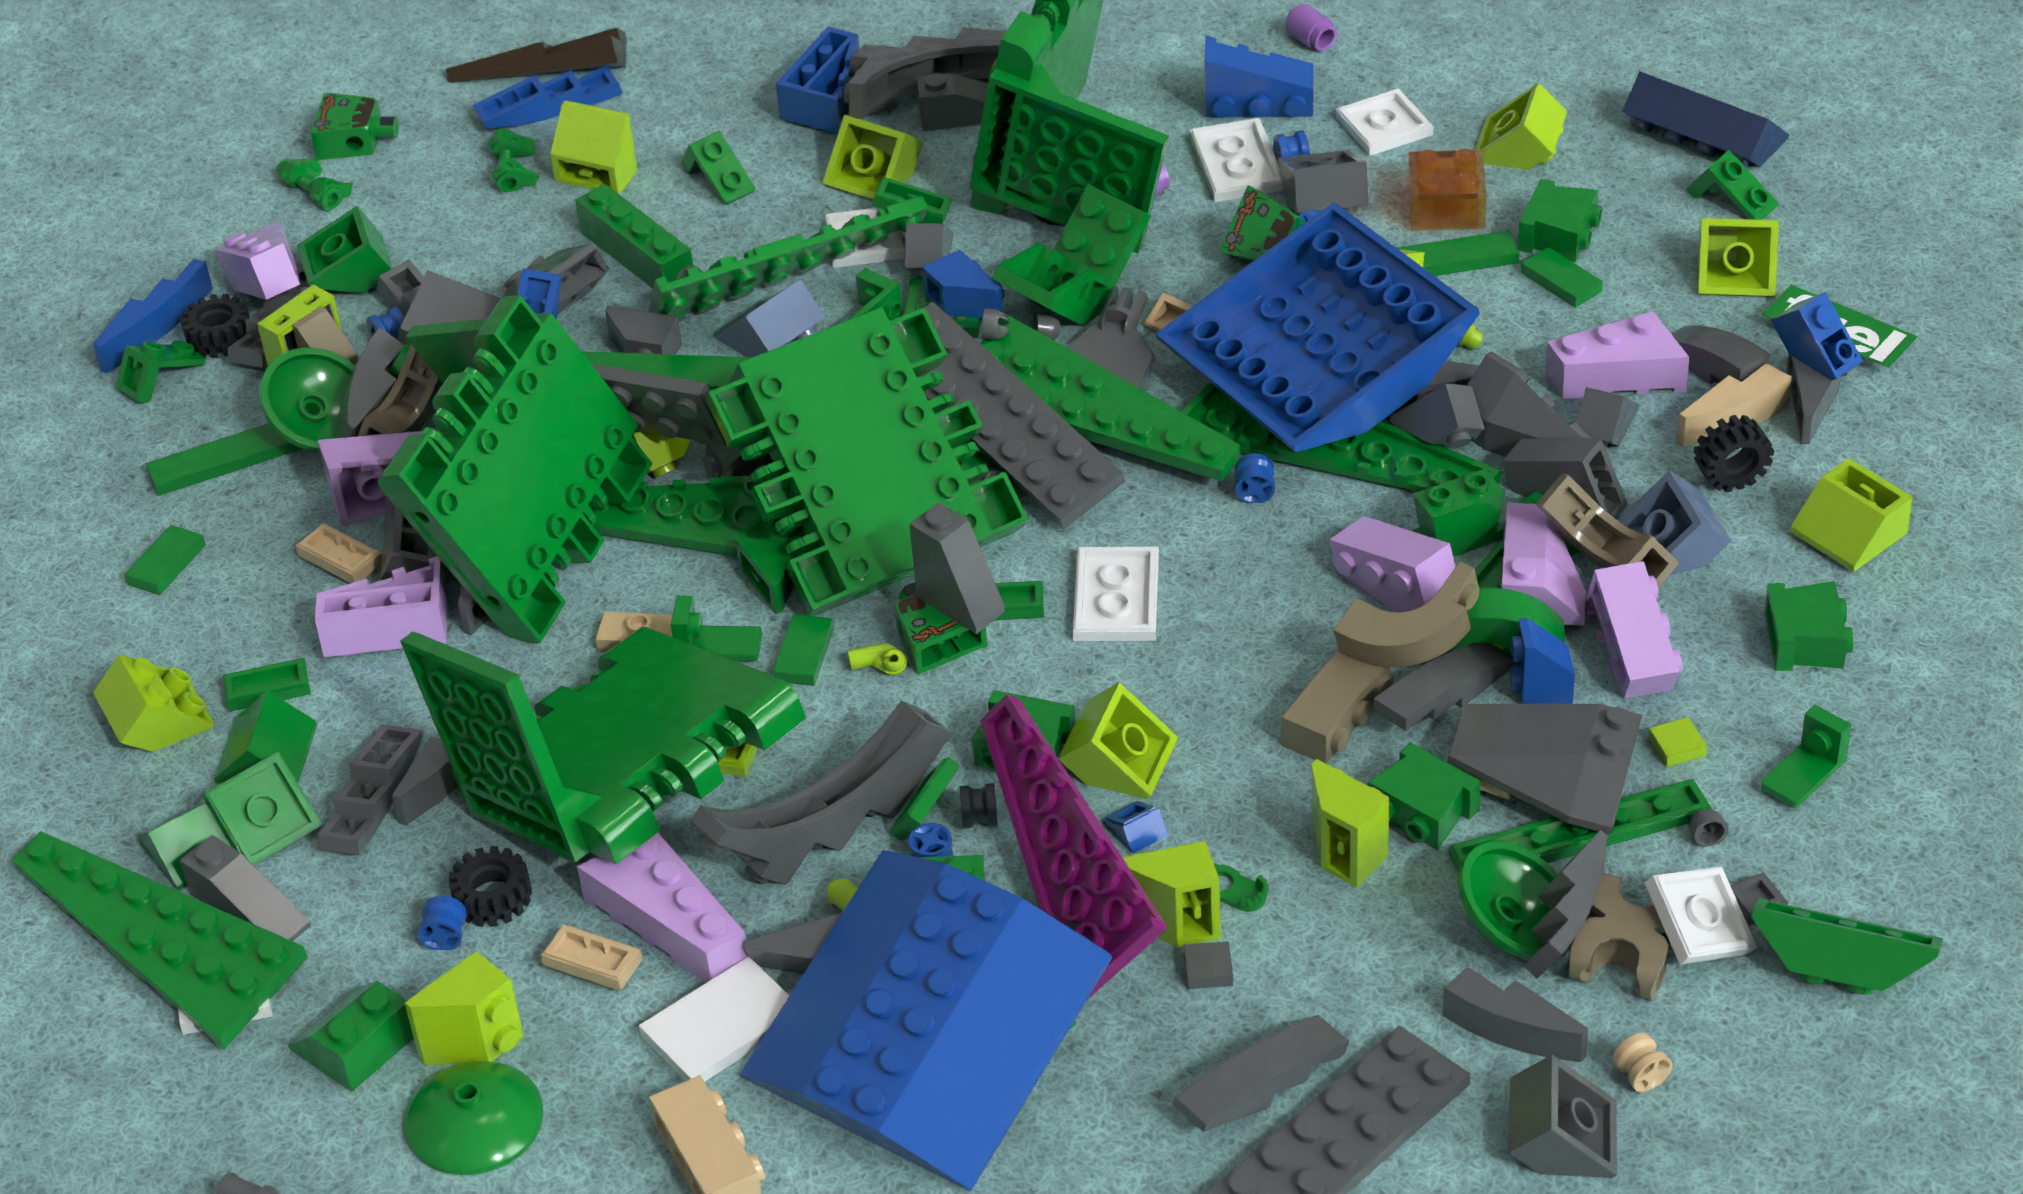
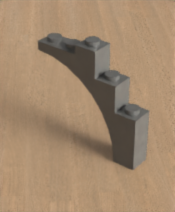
[844,27,1006,118]
[691,701,952,885]

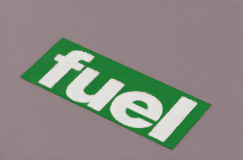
[1762,284,1918,368]

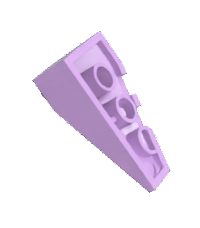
[1502,503,1586,626]

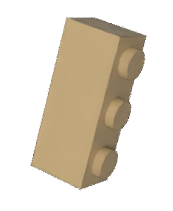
[649,1075,765,1194]

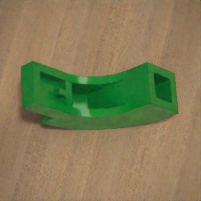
[1420,587,1565,665]

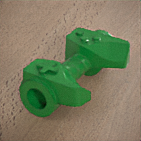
[487,128,540,193]
[276,158,353,211]

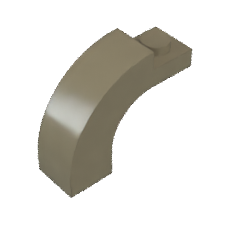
[358,344,443,436]
[1535,474,1679,588]
[1333,561,1480,667]

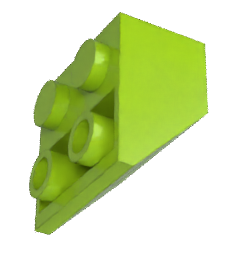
[550,100,638,194]
[1790,458,1913,572]
[93,654,215,752]
[1311,759,1389,888]
[1122,841,1221,947]

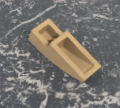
[1677,363,1792,446]

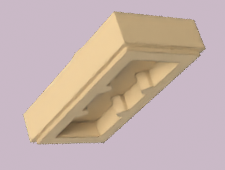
[296,523,382,583]
[596,611,672,651]
[541,924,643,991]

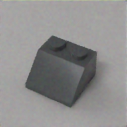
[1277,150,1369,214]
[1508,1055,1617,1178]

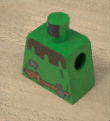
[310,93,399,160]
[1219,185,1305,262]
[894,583,987,674]

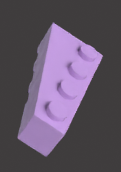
[317,430,442,526]
[577,833,749,983]

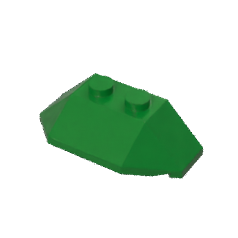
[1752,898,1943,994]

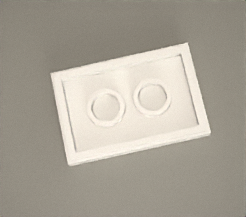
[1190,118,1284,202]
[1073,547,1159,641]
[639,956,789,1082]

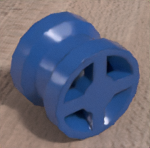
[1273,130,1310,162]
[367,306,404,340]
[1235,453,1275,503]
[908,823,953,857]
[417,896,467,950]

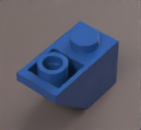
[922,249,1005,318]
[1771,292,1863,380]
[1509,618,1575,704]

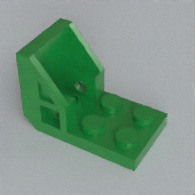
[992,184,1151,326]

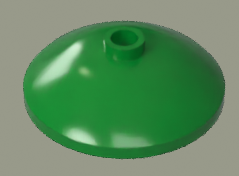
[259,347,361,452]
[1458,841,1574,960]
[404,1061,544,1175]

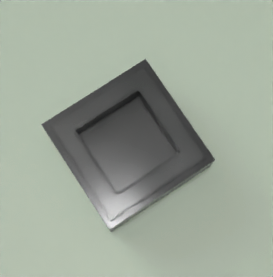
[1730,872,1788,927]
[1184,941,1233,989]

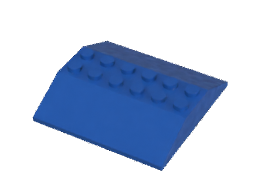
[1155,202,1480,453]
[739,850,1112,1191]

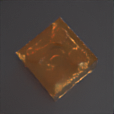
[1408,149,1487,231]

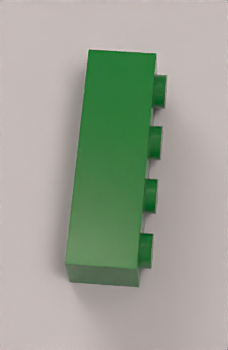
[575,184,693,289]

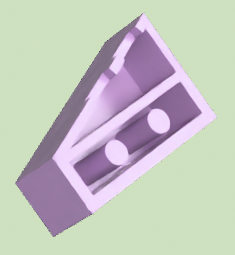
[214,220,300,300]
[1545,311,1689,399]
[1329,516,1455,612]
[315,556,448,657]
[1585,561,1682,699]

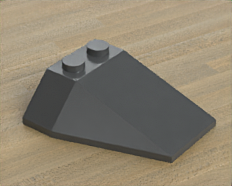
[1447,704,1642,835]

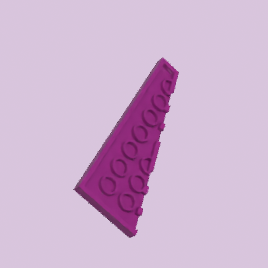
[980,695,1166,1000]

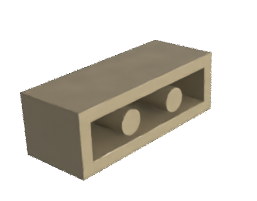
[1281,648,1393,764]

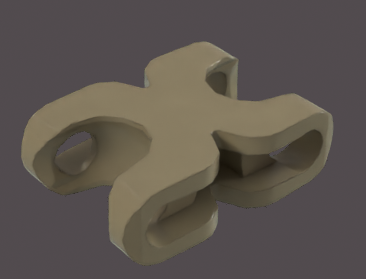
[1568,873,1673,1000]

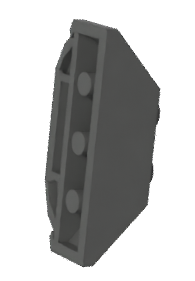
[502,244,609,314]

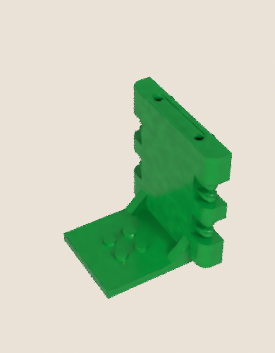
[969,0,1169,253]
[378,295,653,643]
[705,307,1029,616]
[400,626,806,864]

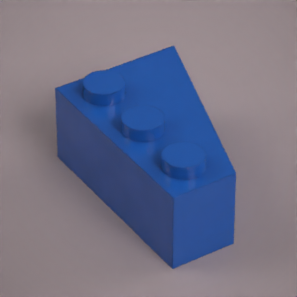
[776,27,860,134]
[1205,35,1313,117]

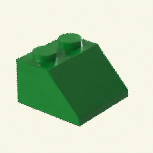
[297,205,393,293]
[288,981,414,1092]

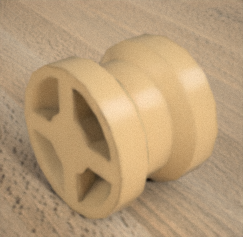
[1612,1032,1673,1093]

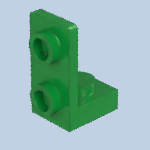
[681,131,755,205]
[1686,150,1778,220]
[848,268,903,321]
[115,340,206,402]
[670,595,763,661]
[1761,704,1851,808]

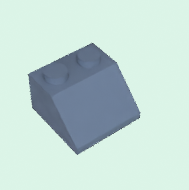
[715,279,825,357]
[1618,471,1732,575]

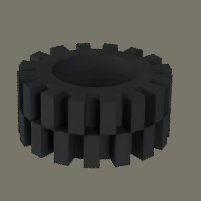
[181,294,250,358]
[1694,415,1774,492]
[449,846,532,927]

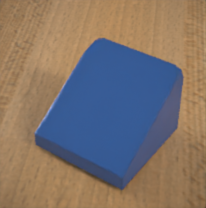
[1103,801,1168,854]

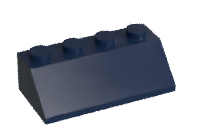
[1622,71,1790,168]

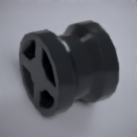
[960,783,998,829]

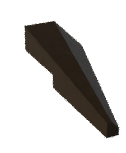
[445,28,627,83]

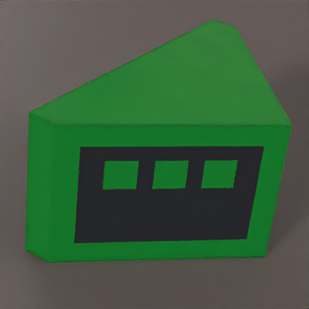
[735,536,798,614]

